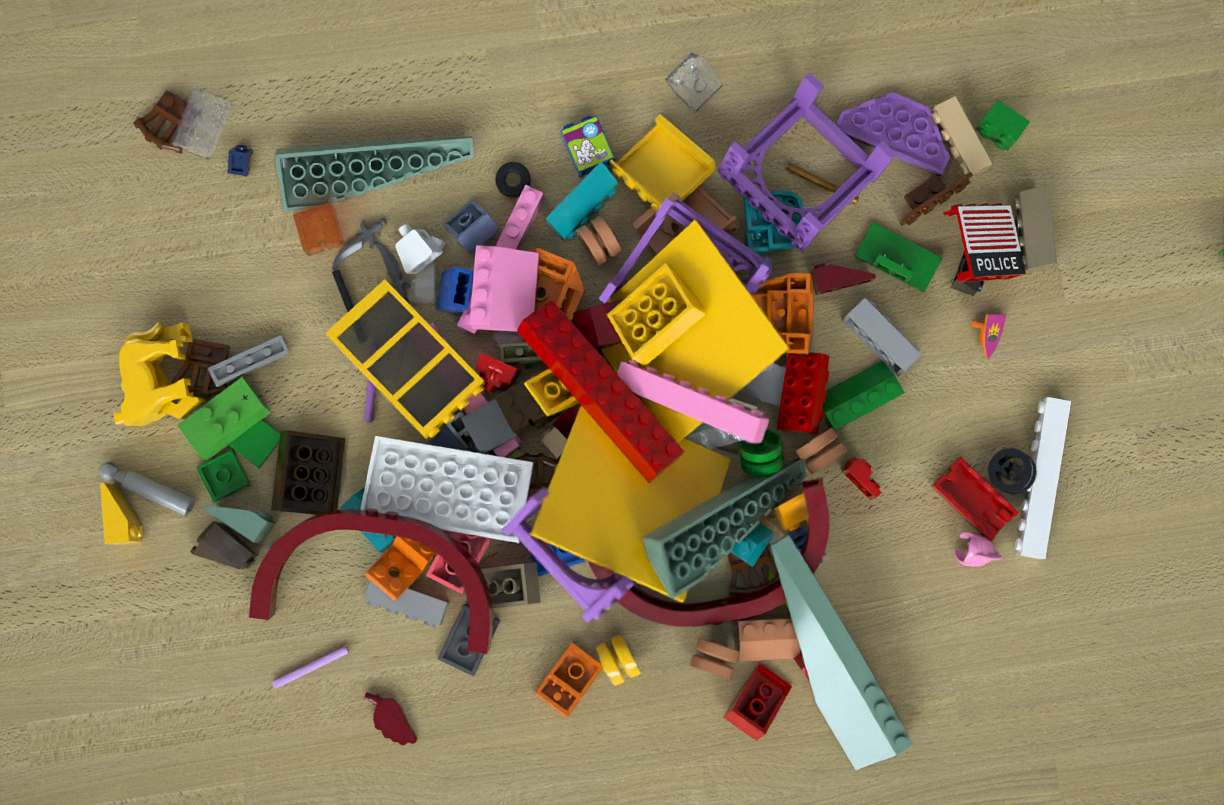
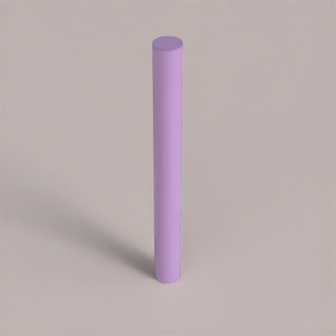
[272,646,349,689]

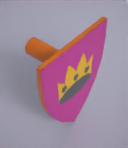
[971,314,1006,360]

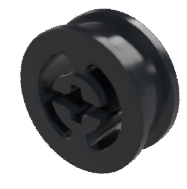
[988,448,1037,494]

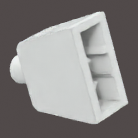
[395,224,443,274]

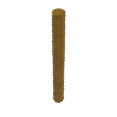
[786,163,859,204]

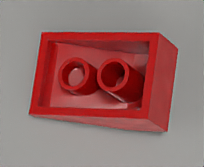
[723,663,792,741]

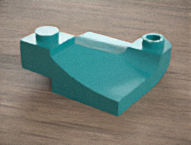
[743,191,804,256]

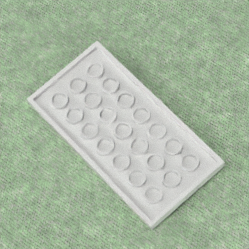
[360,436,534,543]

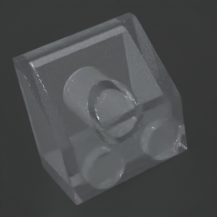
[665,53,723,112]

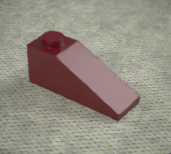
[810,263,876,296]

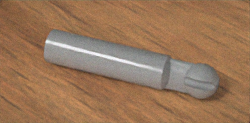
[99,462,195,516]

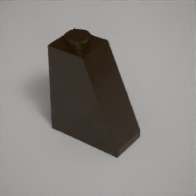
[190,521,257,570]

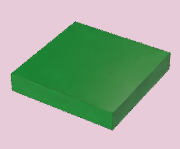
[228,420,280,468]
[196,449,251,503]

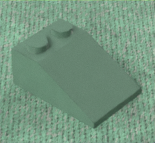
[203,505,276,543]

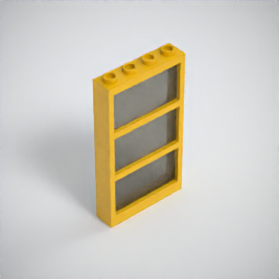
[325,279,485,439]

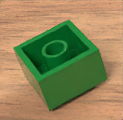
[976,99,1030,151]

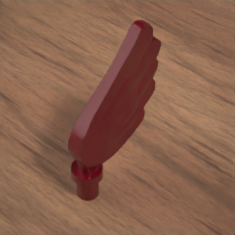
[364,692,417,746]

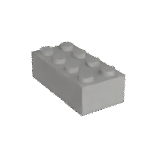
[842,298,922,376]

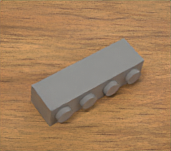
[363,581,449,628]

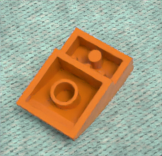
[534,643,603,718]

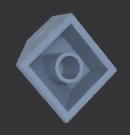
[443,200,500,254]

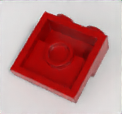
[842,456,882,500]

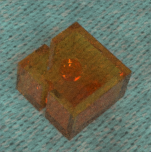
[293,203,345,256]

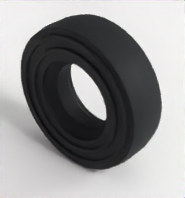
[495,162,531,197]

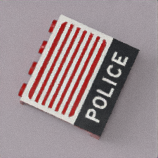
[943,203,1026,282]

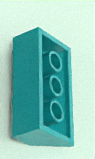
[546,162,618,243]

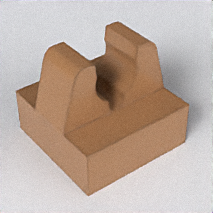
[660,215,683,235]

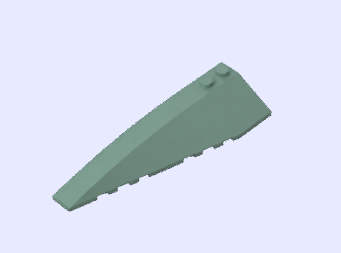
[275,137,474,212]
[643,458,806,598]

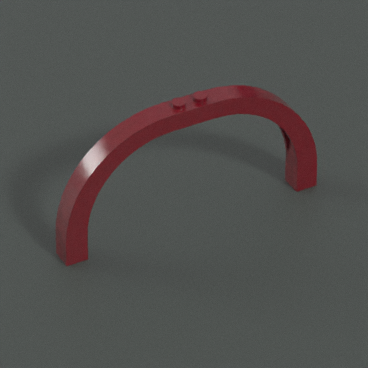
[588,478,829,627]
[249,508,494,654]

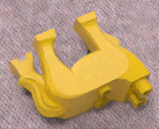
[113,322,205,426]

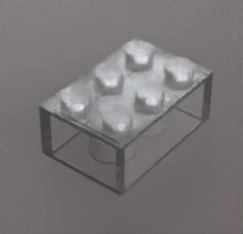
[171,88,233,160]

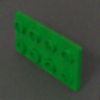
[855,222,942,292]

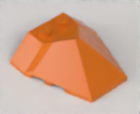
[750,273,815,354]

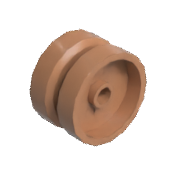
[576,215,622,267]
[796,428,848,475]
[690,638,740,679]

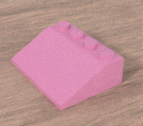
[470,246,539,331]

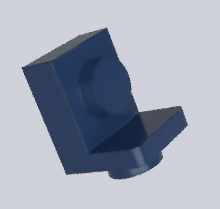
[227,145,253,176]

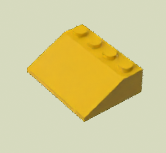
[607,263,706,366]

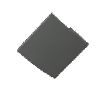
[461,399,517,454]

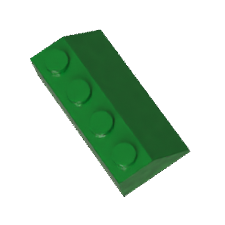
[822,361,905,431]

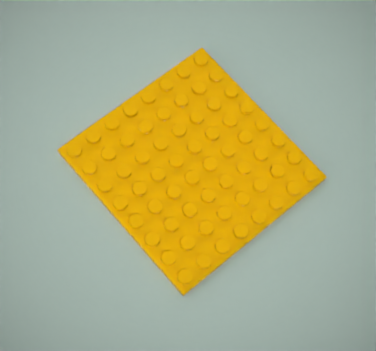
[601,220,790,443]
[530,406,731,602]

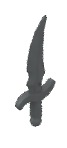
[332,218,387,271]
[375,241,414,303]

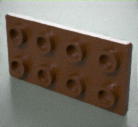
[899,172,973,226]

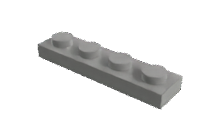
[207,335,290,387]

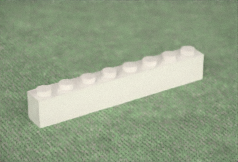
[1015,397,1071,559]

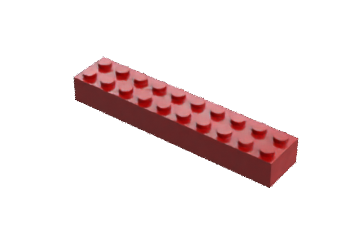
[516,300,685,483]

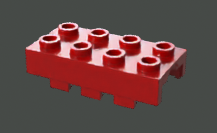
[776,352,830,435]
[931,456,1019,542]

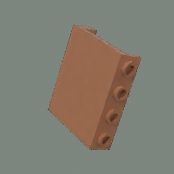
[632,186,740,254]

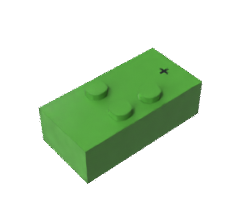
[178,377,271,460]

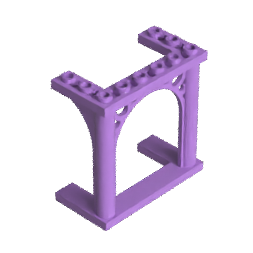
[717,72,897,253]
[599,192,773,303]
[502,488,636,623]

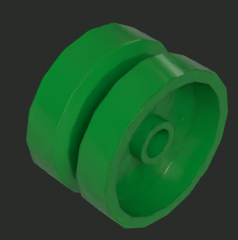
[738,428,785,477]

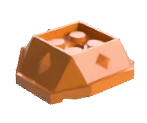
[530,248,585,322]

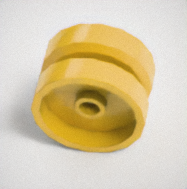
[595,634,641,687]

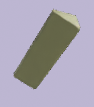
[499,342,544,365]

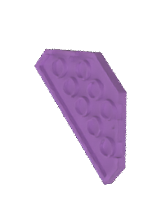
[836,92,950,176]

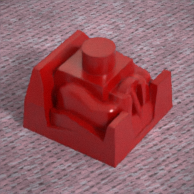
[475,353,520,394]

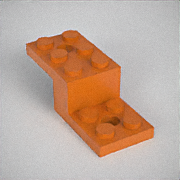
[365,530,449,602]

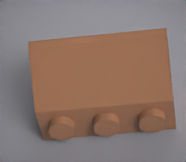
[737,618,800,661]

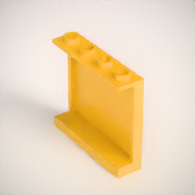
[610,114,717,212]

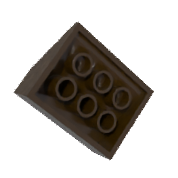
[271,430,345,515]

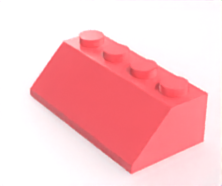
[426,531,492,594]

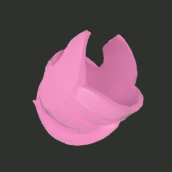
[954,532,1002,567]

